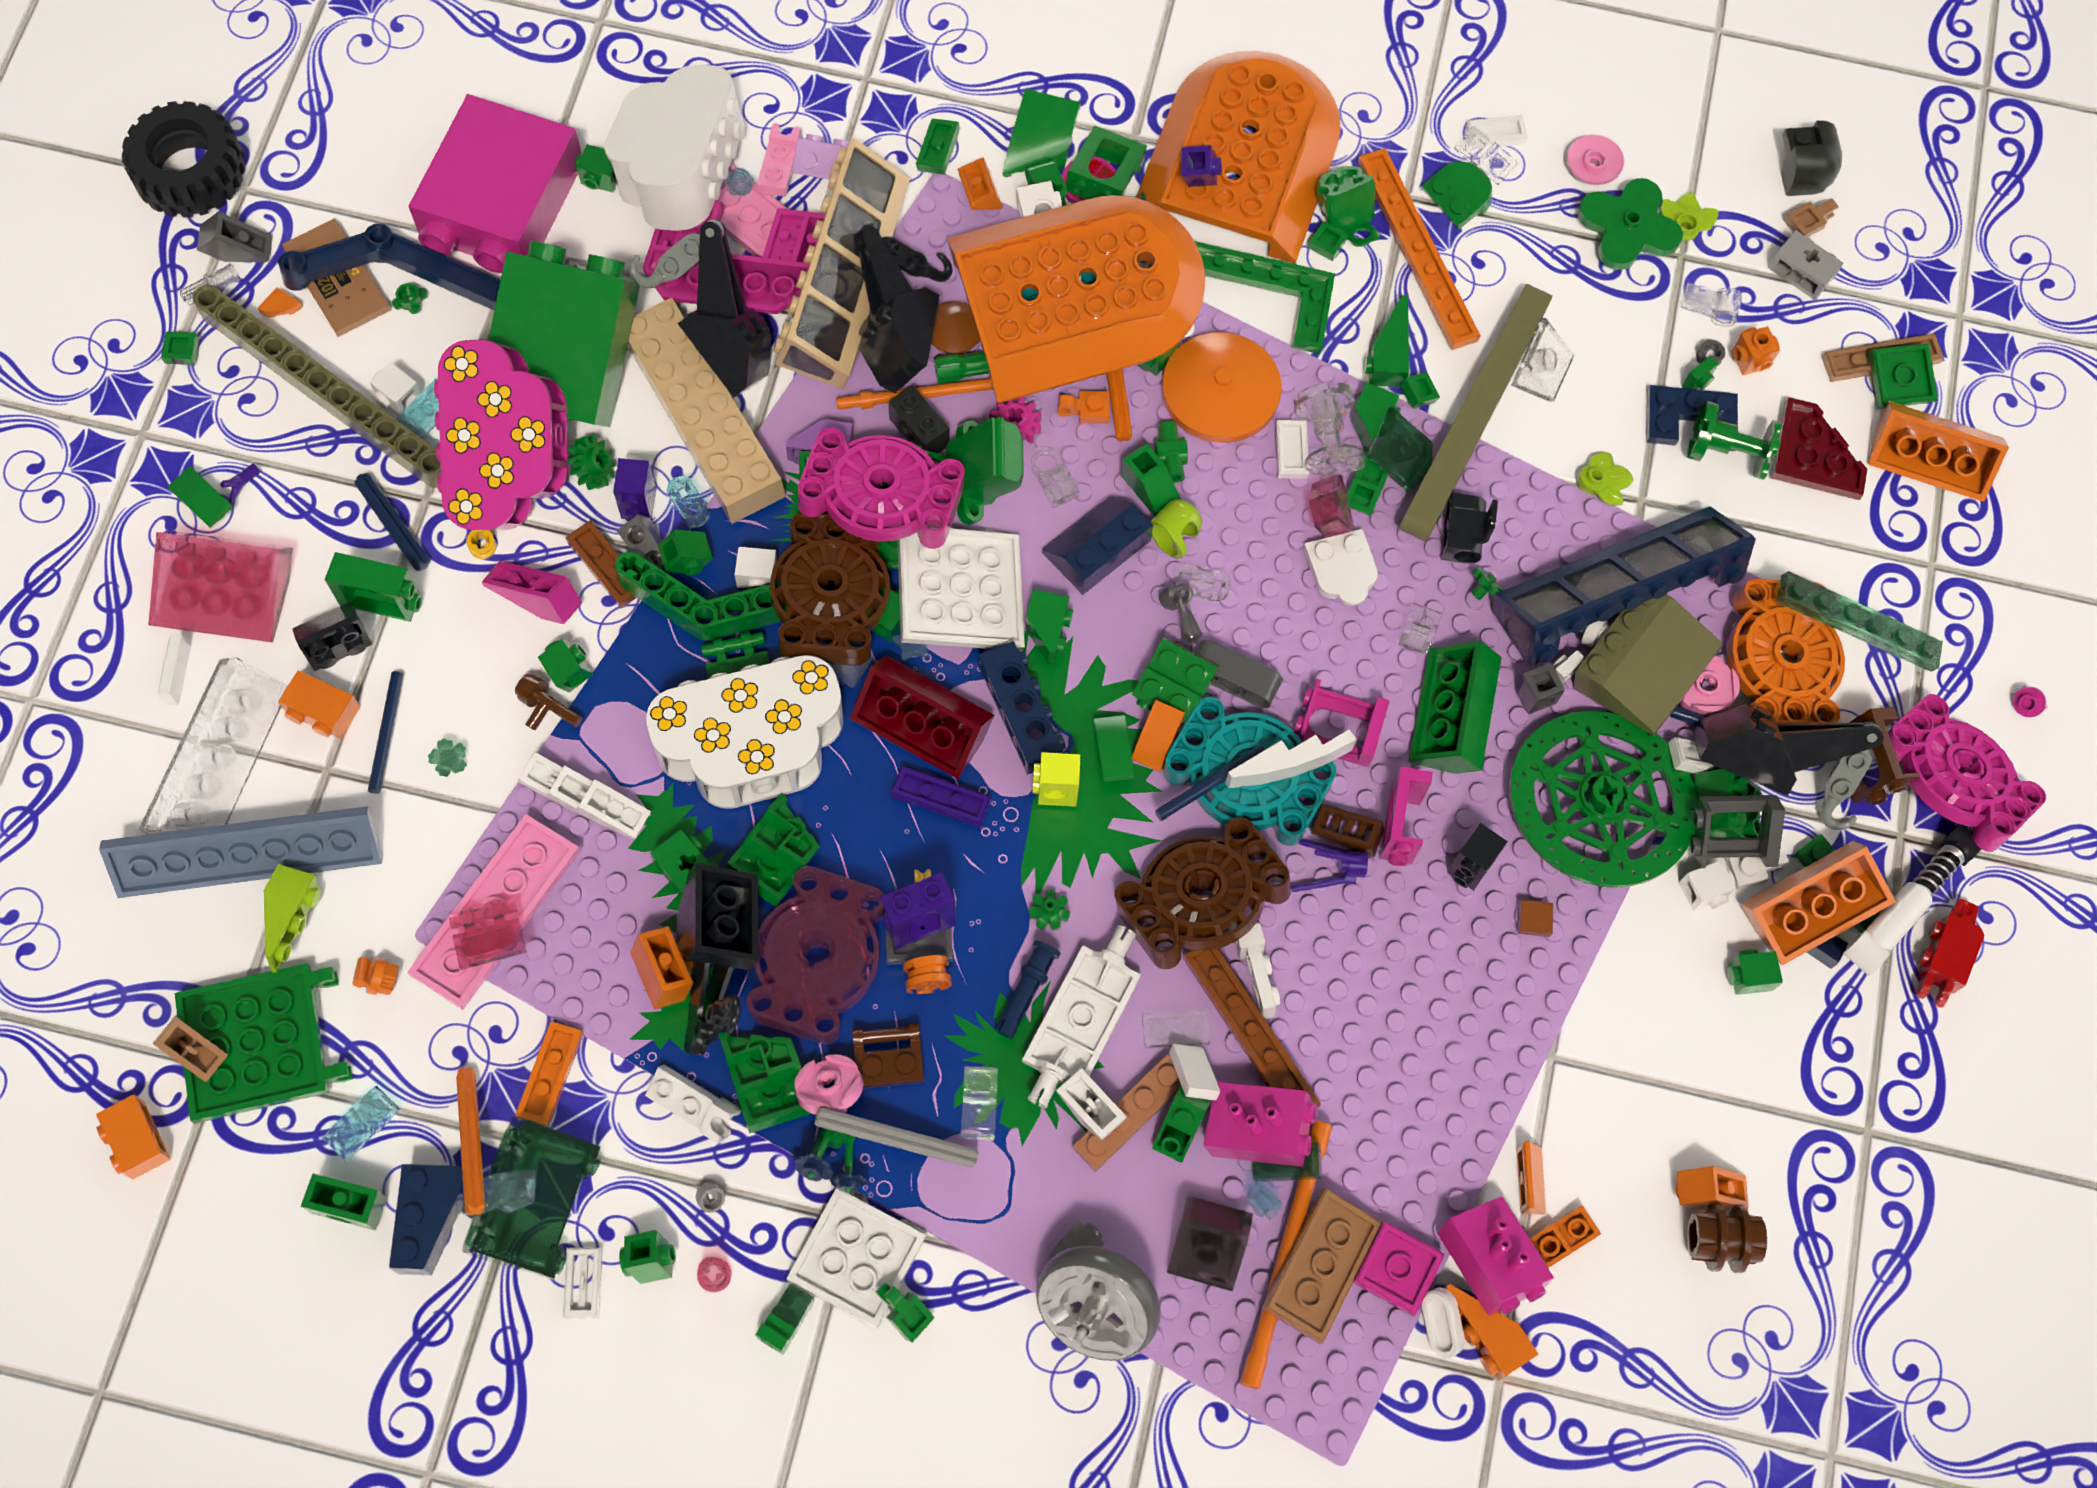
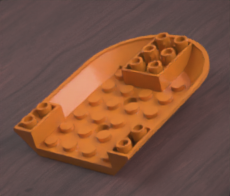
[1136,51,1341,264]
[946,196,1205,404]

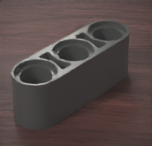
[1195,640,1283,708]

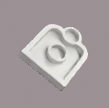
[1303,529,1378,606]

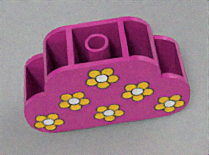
[434,340,569,530]

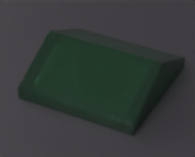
[1367,407,1433,492]

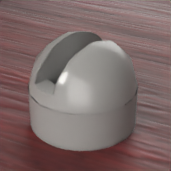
[695,1183,725,1213]

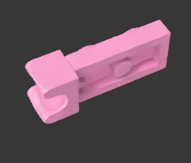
[757,123,801,197]

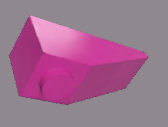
[481,561,582,625]

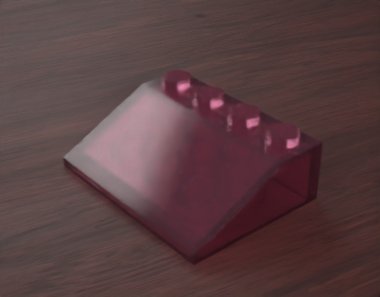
[148,531,293,642]

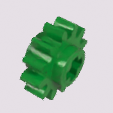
[567,435,616,491]

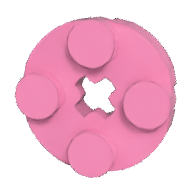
[1680,656,1740,716]
[795,1055,864,1115]

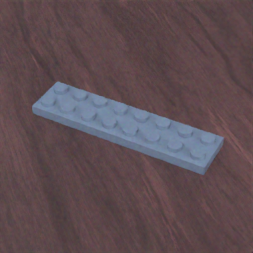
[99,806,382,898]

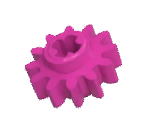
[989,397,1041,443]

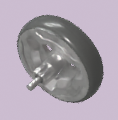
[1036,1246,1161,1361]

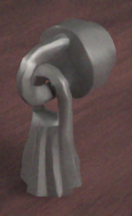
[1159,583,1203,644]

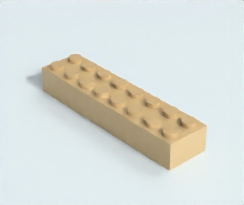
[627,298,786,524]

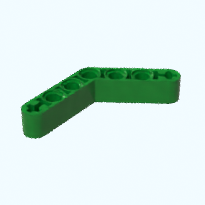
[615,552,785,641]

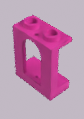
[1294,679,1390,768]
[1380,766,1433,866]

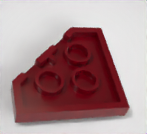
[1771,397,1868,500]

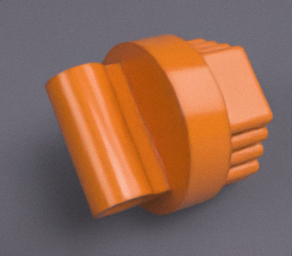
[352,957,399,995]

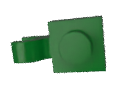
[876,1282,935,1343]

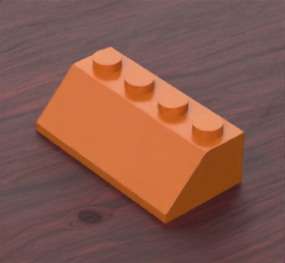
[1868,401,2009,502]
[1740,841,1896,966]

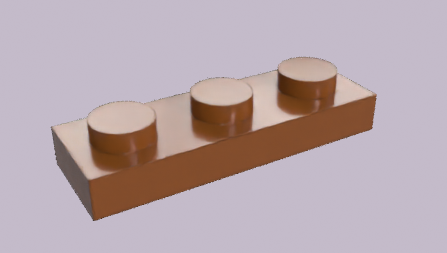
[565,520,637,609]

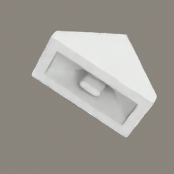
[1056,1068,1127,1141]

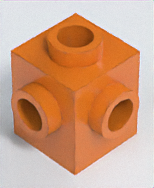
[1731,326,1780,376]

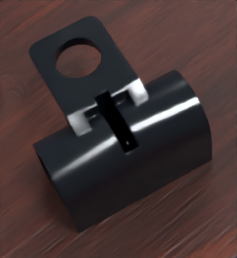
[1441,492,1498,564]

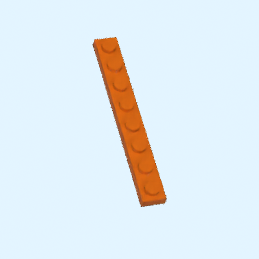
[1358,148,1481,350]

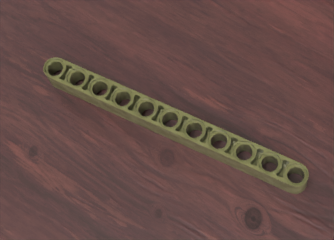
[1399,283,1553,542]
[192,285,441,488]

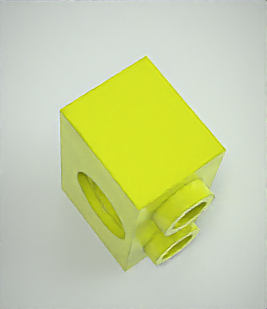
[1032,752,1080,807]

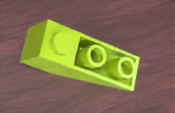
[263,864,321,973]

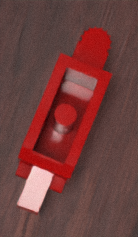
[1916,898,1985,1009]

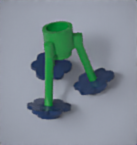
[791,1127,868,1193]

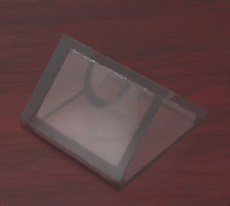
[1511,318,1575,402]

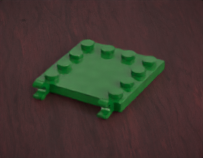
[174,963,353,1124]

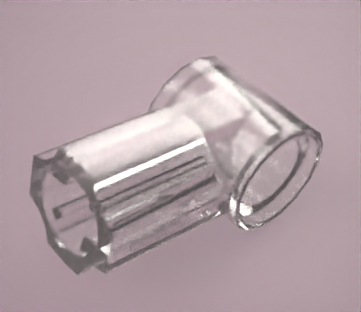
[1680,282,1743,327]

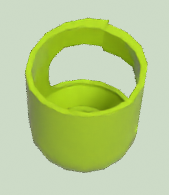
[1150,499,1203,559]

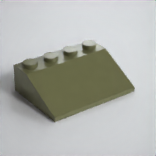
[1573,594,1723,736]

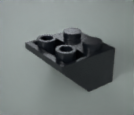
[292,602,373,671]

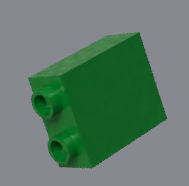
[488,241,640,427]

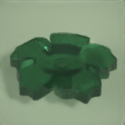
[427,738,467,777]

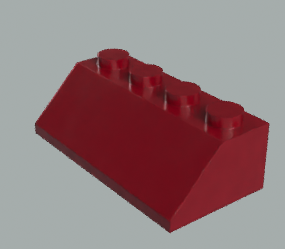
[849,655,995,779]

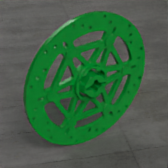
[1509,711,1698,888]

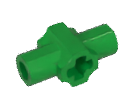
[1154,421,1188,483]

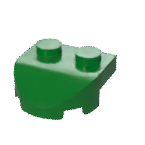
[1422,161,1493,230]

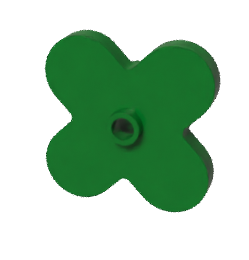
[1578,178,1683,270]

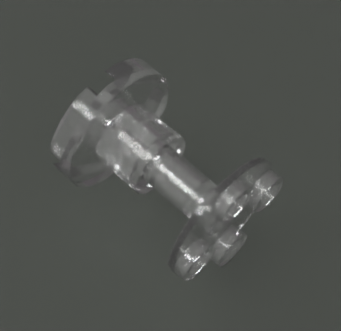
[1293,382,1365,481]

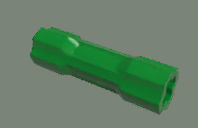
[934,351,989,384]

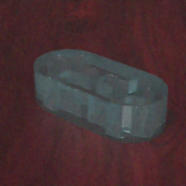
[667,476,710,528]

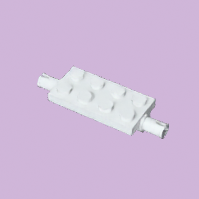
[1022,925,1141,1108]

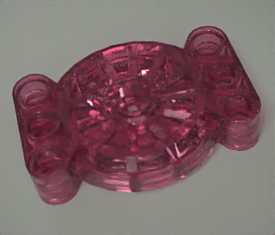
[746,866,885,1045]

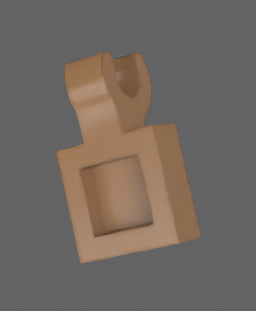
[1785,198,1839,237]

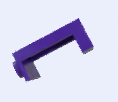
[880,872,956,950]

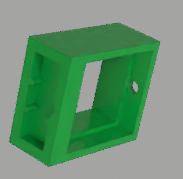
[324,552,422,622]

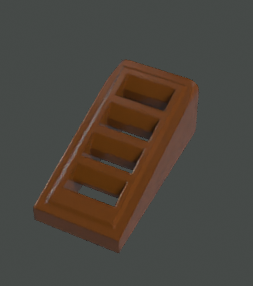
[1311,804,1384,857]

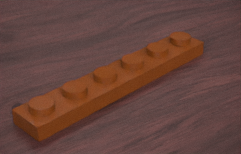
[1183,948,1321,1108]

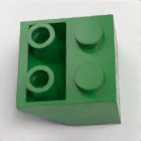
[1695,769,1762,838]

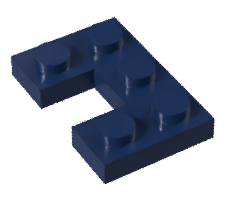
[1646,385,1738,451]

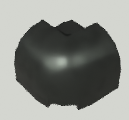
[1780,120,1843,196]

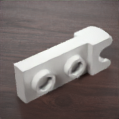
[1235,923,1280,1019]
[645,1065,741,1142]

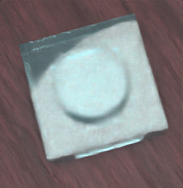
[1246,1180,1283,1220]

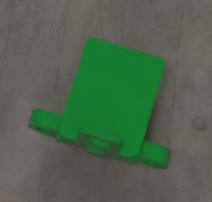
[924,417,1024,525]

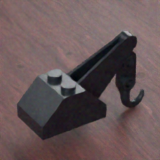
[854,224,953,394]
[676,863,759,1056]

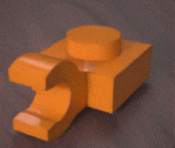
[1058,391,1110,424]

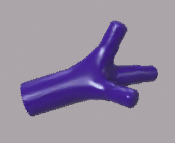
[220,463,260,508]

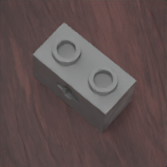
[1768,230,1844,301]

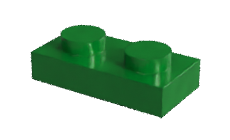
[916,118,961,175]

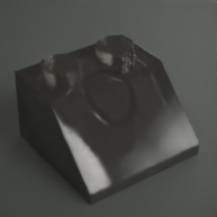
[1166,1195,1253,1292]

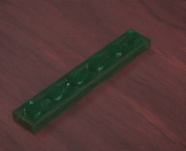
[1776,571,1943,672]

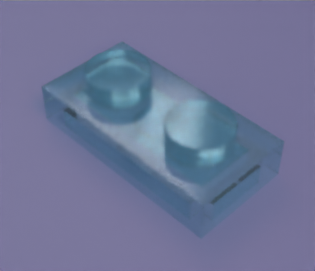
[396,378,439,439]

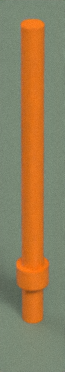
[836,378,993,410]

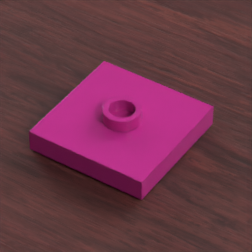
[1353,1221,1445,1317]

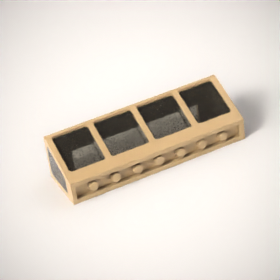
[773,137,910,390]

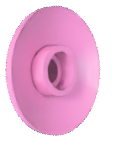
[1567,135,1624,185]

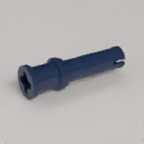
[994,940,1061,1039]

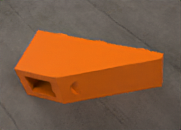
[1445,1284,1539,1380]

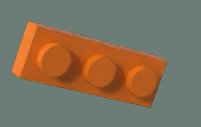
[515,1021,584,1128]

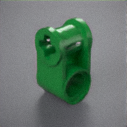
[1025,159,1067,206]

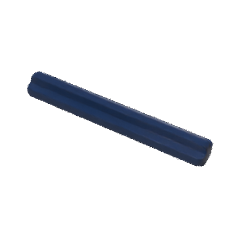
[354,473,430,571]

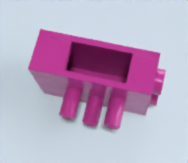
[1204,1082,1317,1167]
[1437,1196,1554,1316]

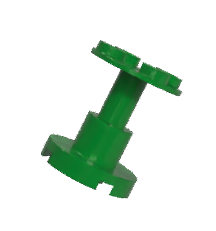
[1686,401,1782,480]

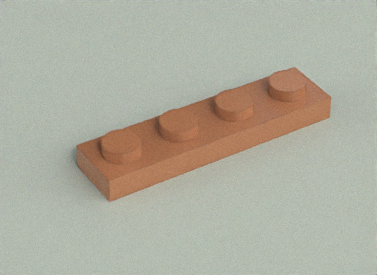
[1072,1054,1181,1172]

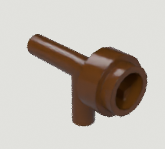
[515,674,583,731]

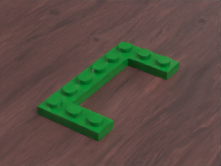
[1194,241,1335,354]

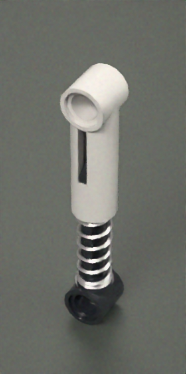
[1843,824,1981,976]

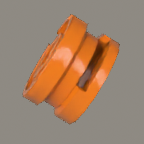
[903,955,952,994]

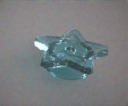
[892,634,929,661]

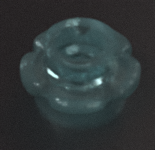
[725,168,754,196]

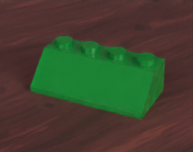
[1408,641,1502,774]

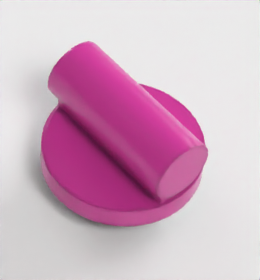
[2013,685,2048,718]

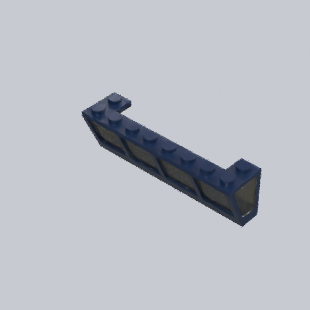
[1492,506,1756,666]

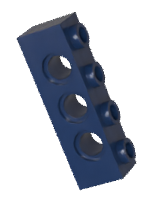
[978,641,1066,775]

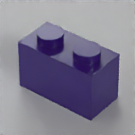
[613,458,657,521]

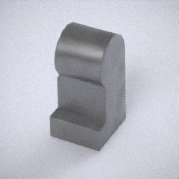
[617,514,665,570]

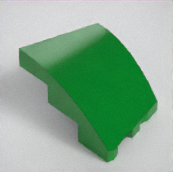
[1002,88,1081,178]
[724,793,820,907]
[719,1032,812,1134]

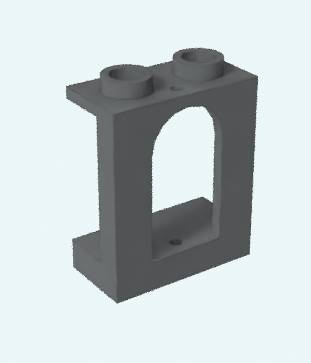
[1690,795,1785,868]

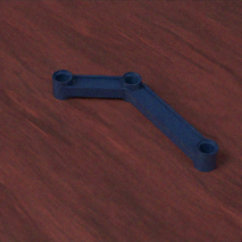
[278,223,501,310]

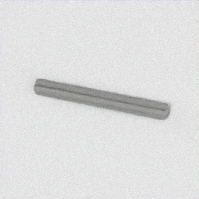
[815,1108,978,1167]

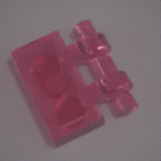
[449,899,527,970]

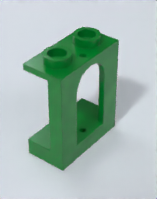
[1066,125,1147,199]

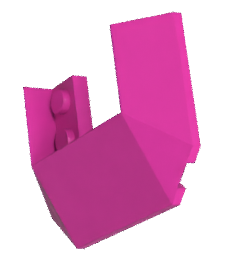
[642,201,835,314]

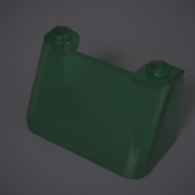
[463,1119,601,1279]

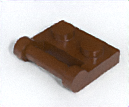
[852,1022,924,1089]

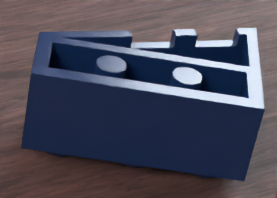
[389,1164,465,1276]

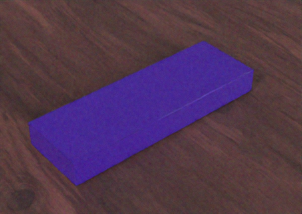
[891,766,992,829]

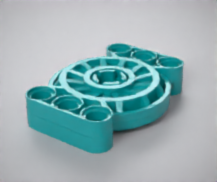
[1163,697,1337,846]

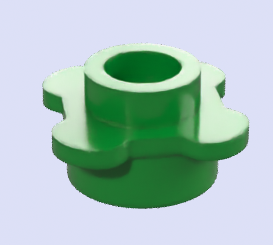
[392,283,427,314]

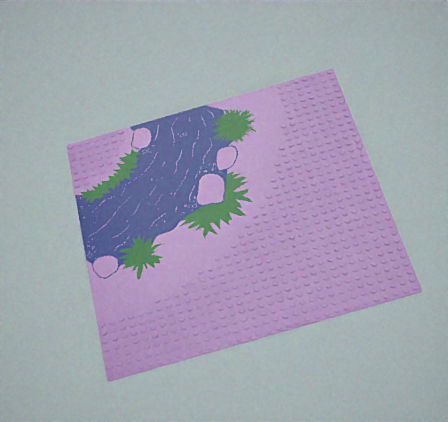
[415,173,1761,1467]

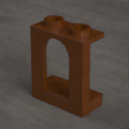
[1848,707,1920,806]

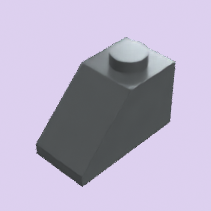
[197,211,272,263]

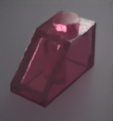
[1309,474,1355,538]

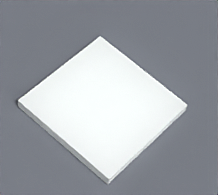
[898,528,1025,651]

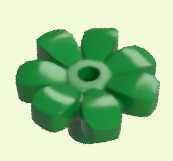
[1471,567,1504,600]
[1029,890,1070,931]

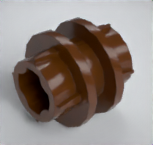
[1687,1203,1767,1274]

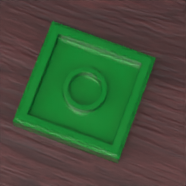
[1869,343,1938,409]

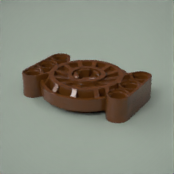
[770,513,890,666]
[1114,818,1291,969]

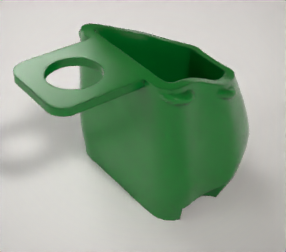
[1316,166,1380,247]

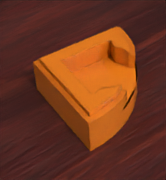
[258,287,302,317]

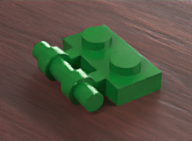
[701,632,770,679]

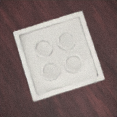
[786,1187,926,1329]

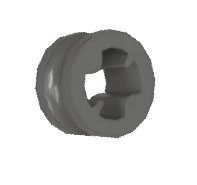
[1696,339,1726,366]

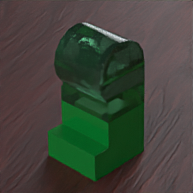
[755,1283,815,1356]

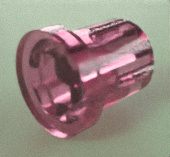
[697,1257,732,1293]

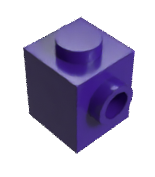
[1182,145,1222,187]

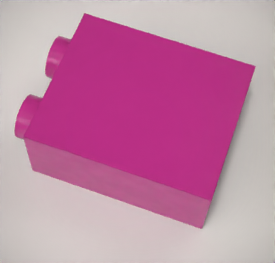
[408,94,582,274]

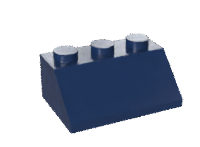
[1042,497,1153,595]

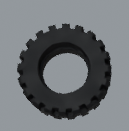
[121,101,246,218]

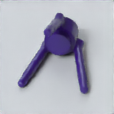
[1291,839,1368,892]

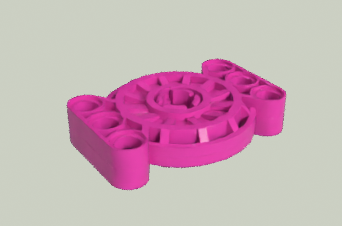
[798,427,965,549]
[1888,694,2047,852]

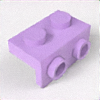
[793,134,858,183]

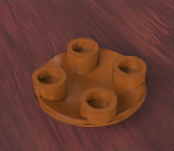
[931,301,980,355]

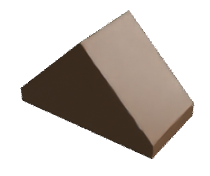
[152,1016,228,1082]

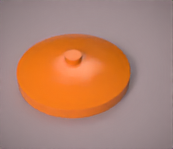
[1162,332,1282,443]

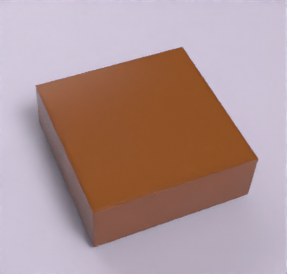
[1518,900,1553,937]

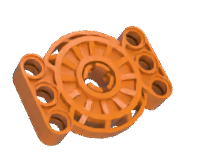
[1727,579,1845,723]

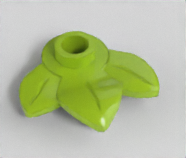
[1661,192,1718,241]
[1578,452,1634,506]

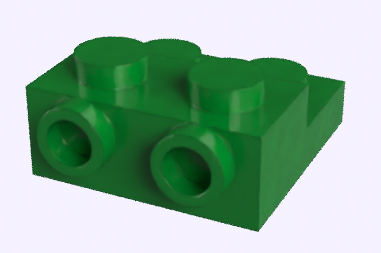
[1132,637,1220,726]

